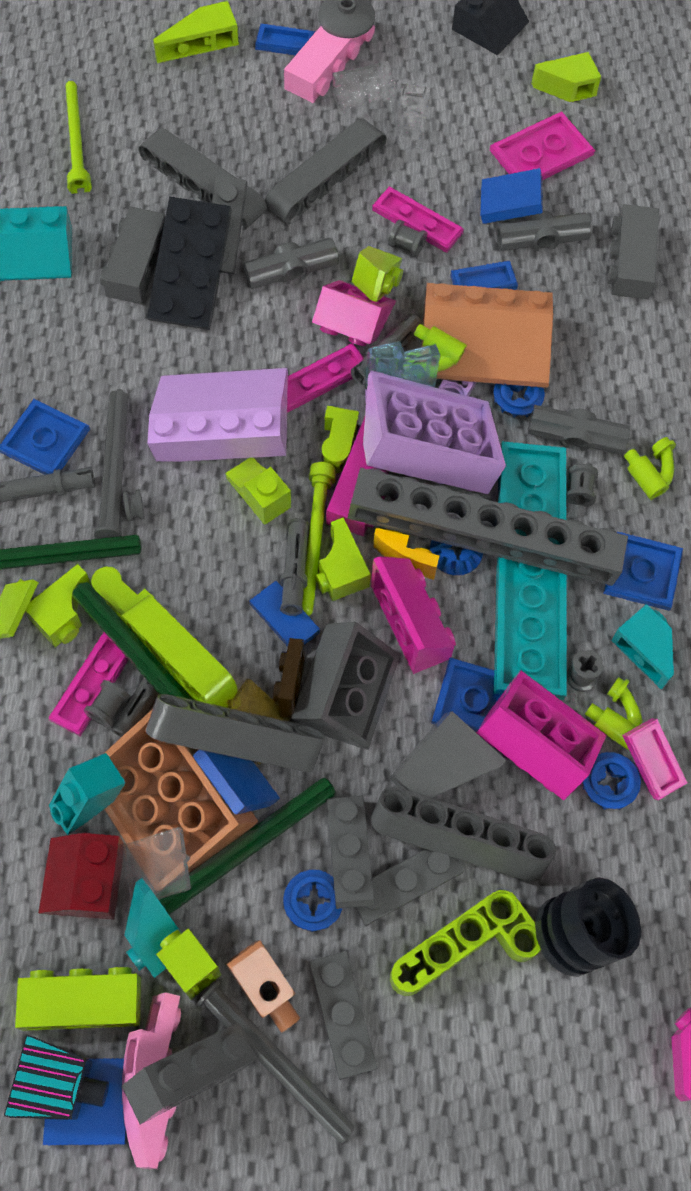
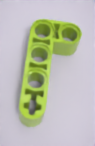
[120,595,240,709]
[390,890,541,996]

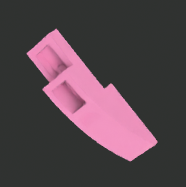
[122,992,181,1169]

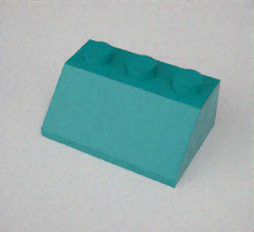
[0,206,72,281]

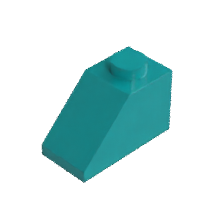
[611,604,674,690]
[124,878,181,978]

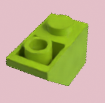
[531,52,601,102]
[351,246,403,302]

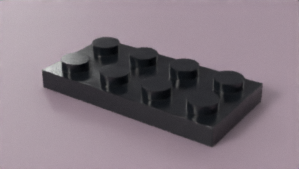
[147,196,232,330]

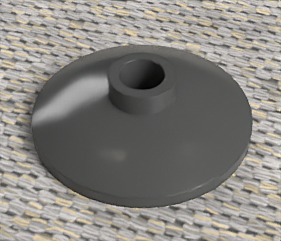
[318,0,375,38]

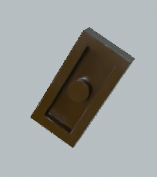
[273,638,305,718]

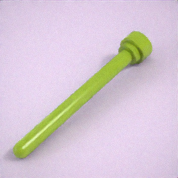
[65,81,92,194]
[302,462,336,616]

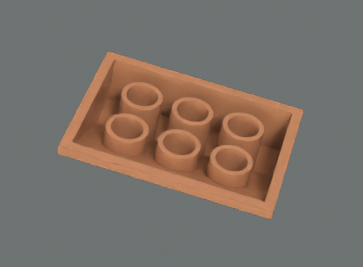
[420,283,553,388]
[104,709,259,893]

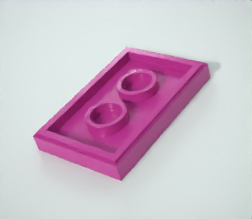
[490,111,595,180]

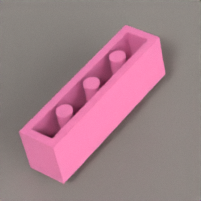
[284,25,375,103]

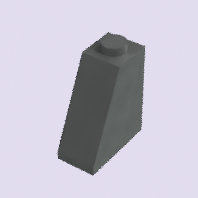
[389,711,507,798]

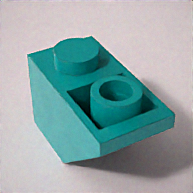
[49,753,126,835]

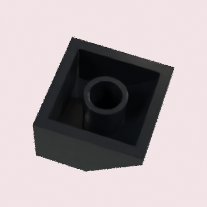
[452,0,529,56]

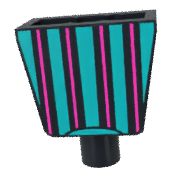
[4,1035,109,1120]

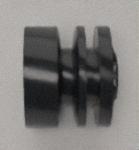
[535,877,642,977]

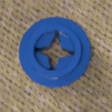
[493,384,545,418]
[429,540,483,575]
[583,752,641,810]
[283,870,343,932]

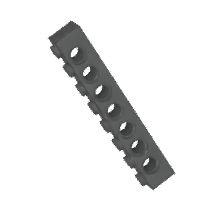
[348,468,628,586]

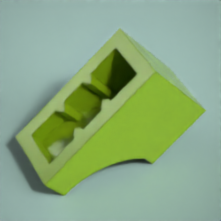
[225,458,291,525]
[315,517,371,601]
[25,564,91,647]
[156,928,222,1000]

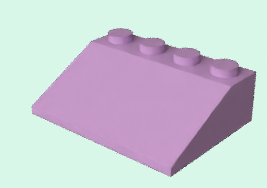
[147,368,288,462]
[363,371,506,494]

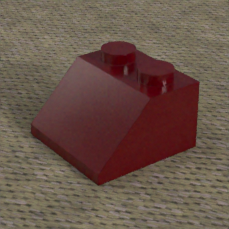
[38,833,125,920]

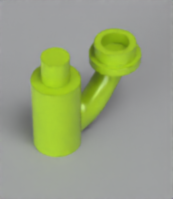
[401,324,467,377]
[624,437,676,500]
[584,677,643,751]

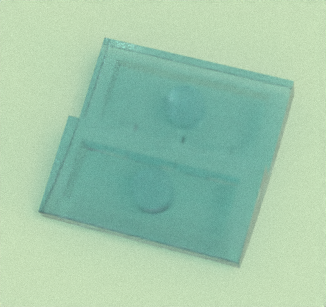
[365,341,440,390]

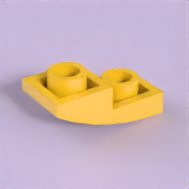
[373,528,440,580]

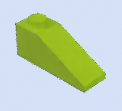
[153,1,239,63]

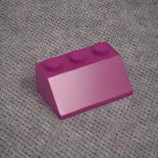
[371,556,456,674]
[476,670,607,800]

